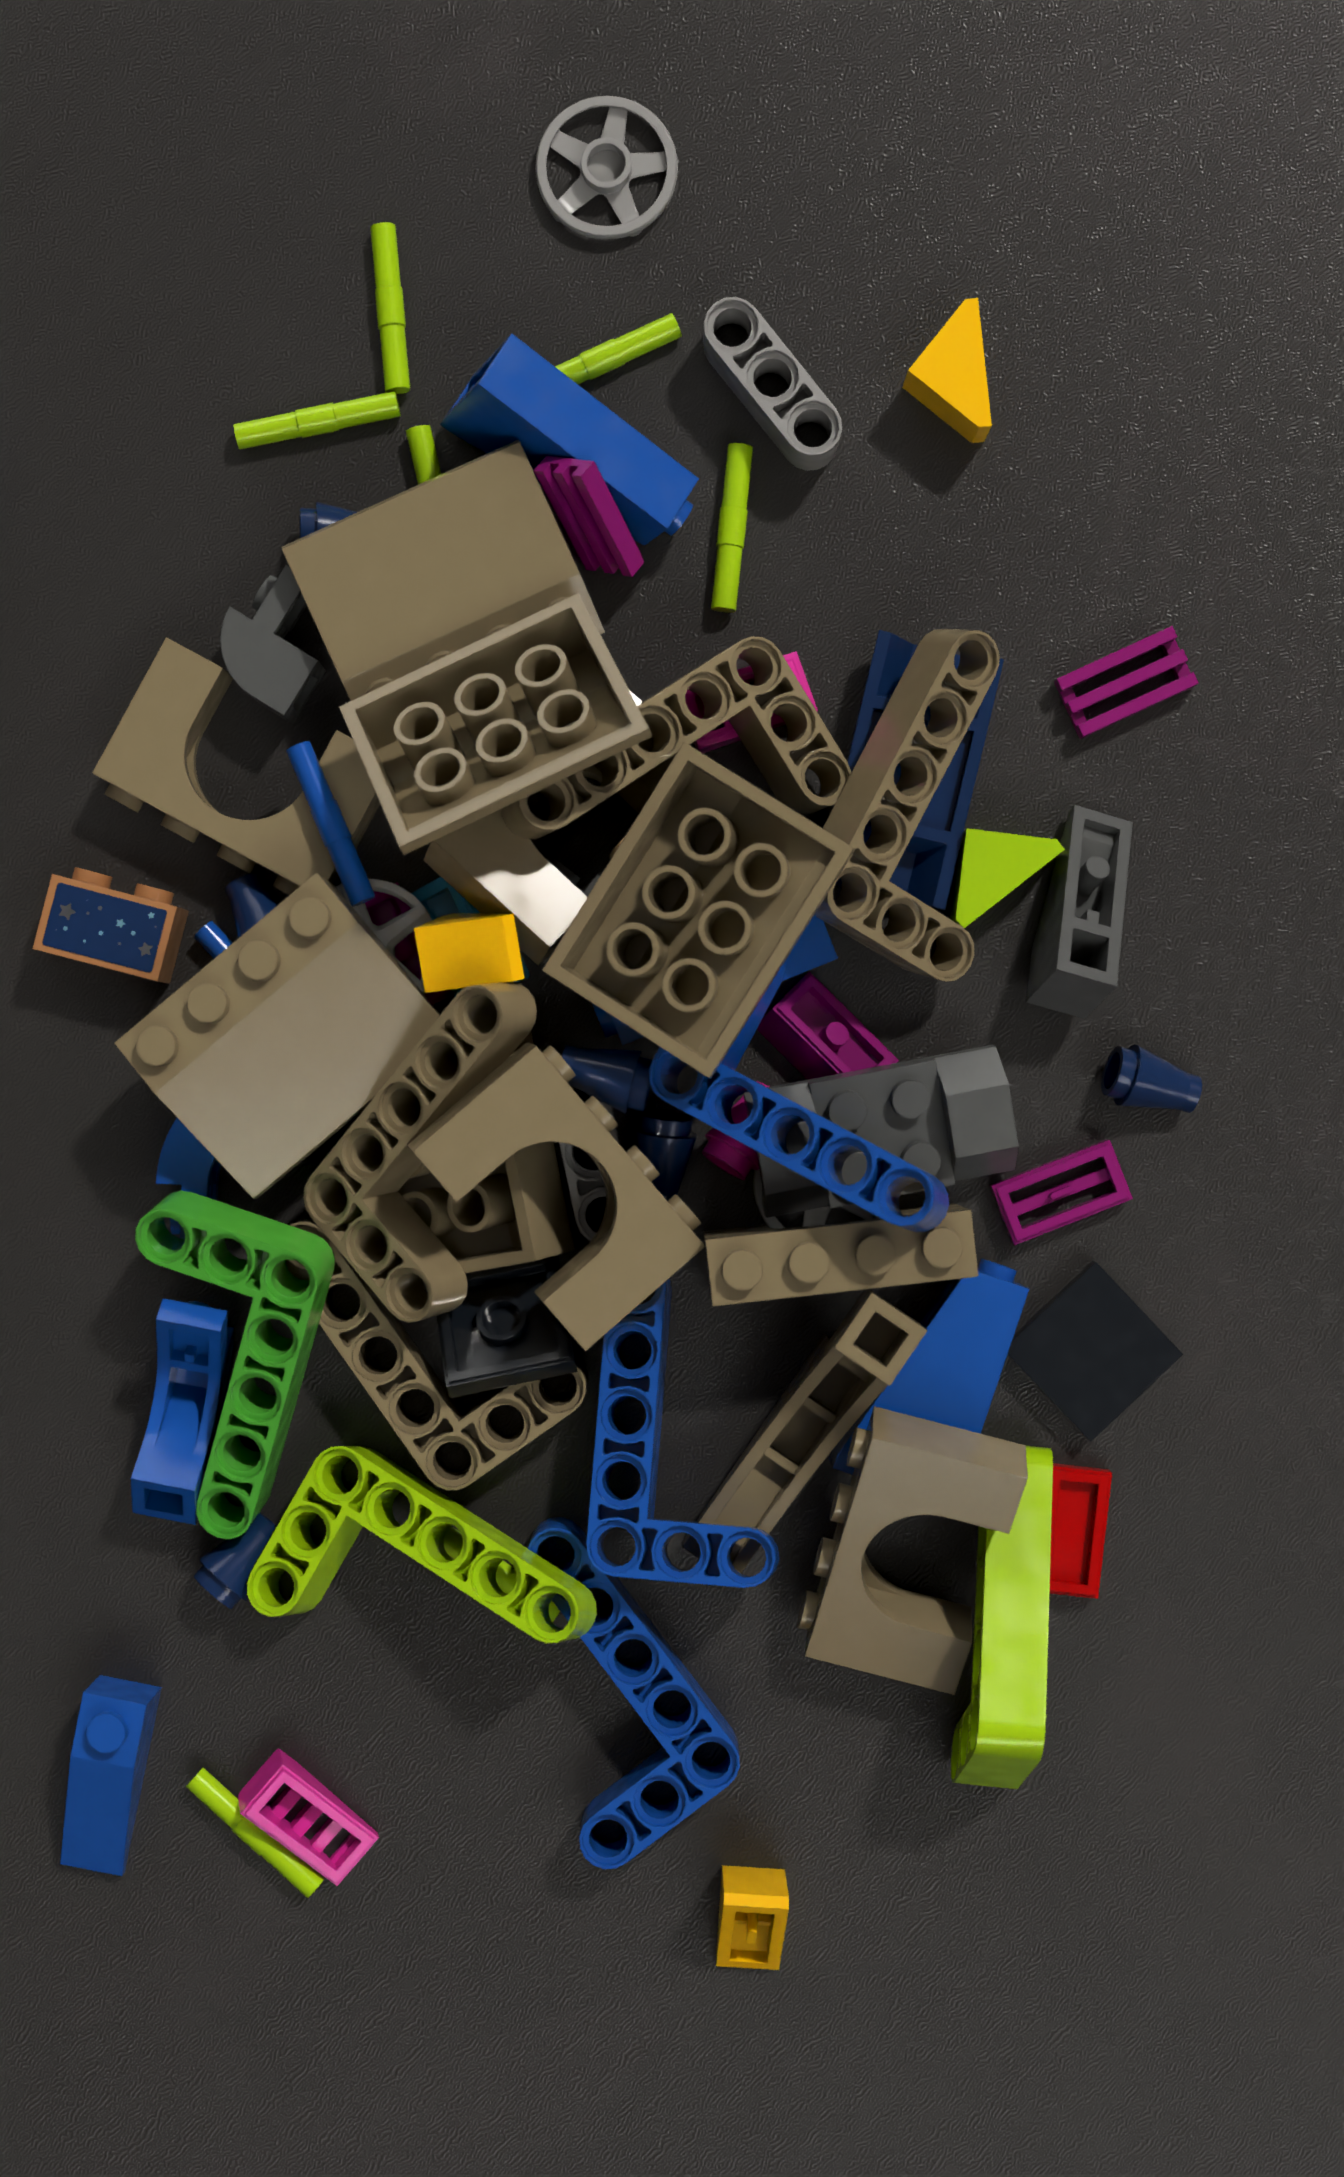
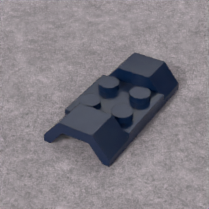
[834,630,1004,911]

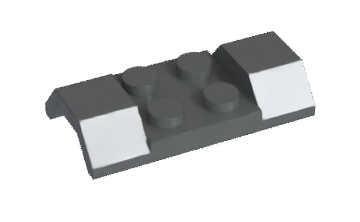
[743,1044,1019,1218]

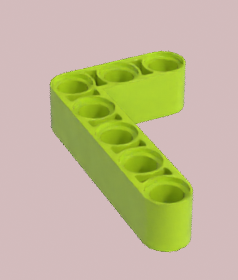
[247,1446,597,1643]
[951,1446,1053,1789]

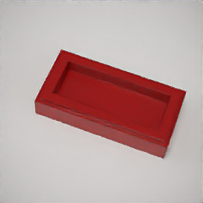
[1050,1463,1112,1599]

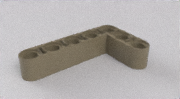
[814,629,999,982]
[501,636,852,839]
[303,982,537,1323]
[286,1219,588,1490]

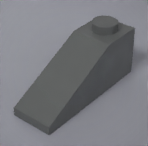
[1026,805,1133,1019]

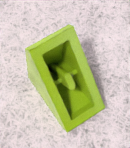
[949,828,1065,928]

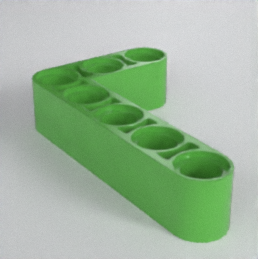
[135,1191,335,1539]

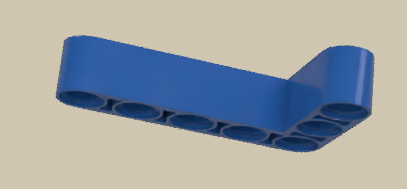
[649,962,949,1232]
[586,1279,779,1588]
[528,1517,740,1869]

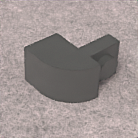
[220,565,326,724]

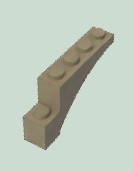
[682,1289,927,1573]

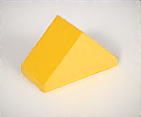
[902,298,992,443]
[414,913,525,993]
[716,1865,789,1970]

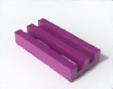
[533,456,645,577]
[1054,626,1199,739]
[989,1139,1133,1245]

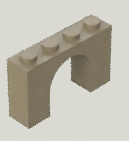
[92,637,380,895]
[423,691,677,966]
[407,1042,706,1351]
[703,1203,979,1306]
[797,1406,1028,1695]

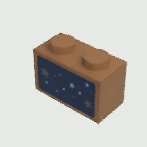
[33,867,189,984]

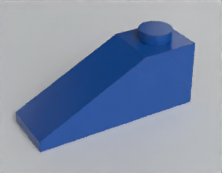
[60,1675,162,1876]

